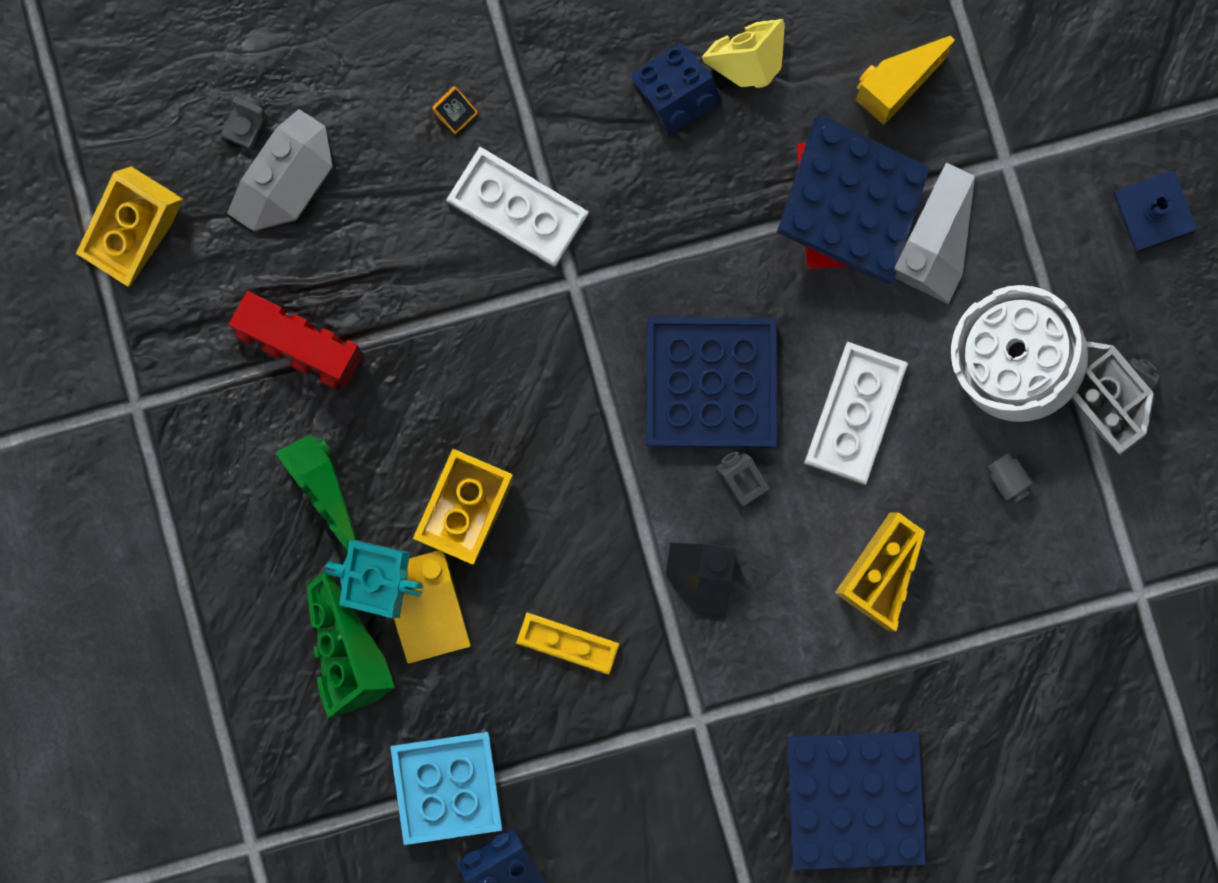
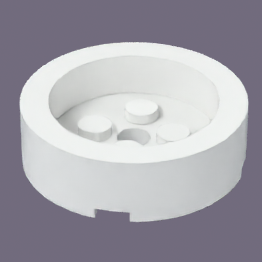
[951,285,1088,422]

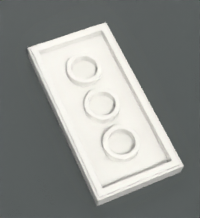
[446,147,589,268]
[804,342,908,485]

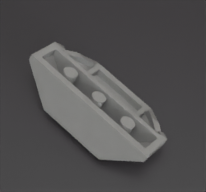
[227,109,333,232]
[1071,341,1154,456]

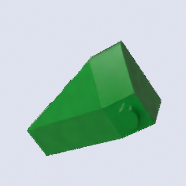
[275,434,357,551]
[307,571,395,718]

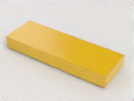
[516,613,620,675]

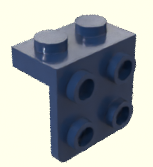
[631,44,722,136]
[457,829,546,883]

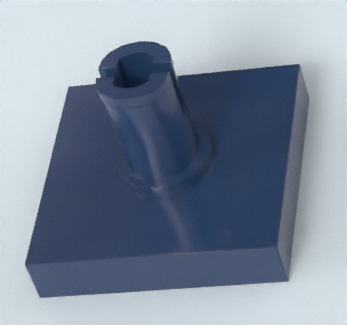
[1113,170,1198,253]

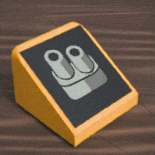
[432,86,478,135]

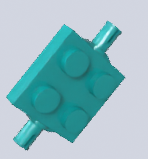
[325,540,423,618]

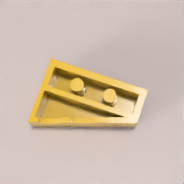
[835,512,925,632]

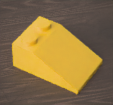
[856,36,955,125]
[76,166,184,287]
[413,449,514,565]
[394,551,471,664]

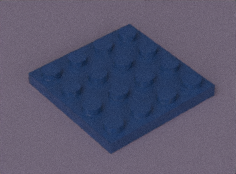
[777,114,930,285]
[646,317,777,448]
[786,732,926,870]

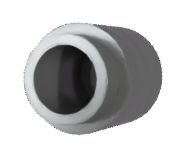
[988,453,1034,503]

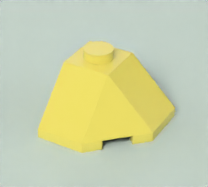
[702,19,785,88]

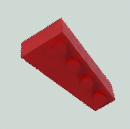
[228,291,364,390]

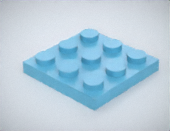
[390,732,503,845]

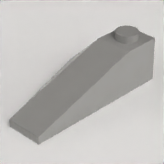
[894,162,975,304]

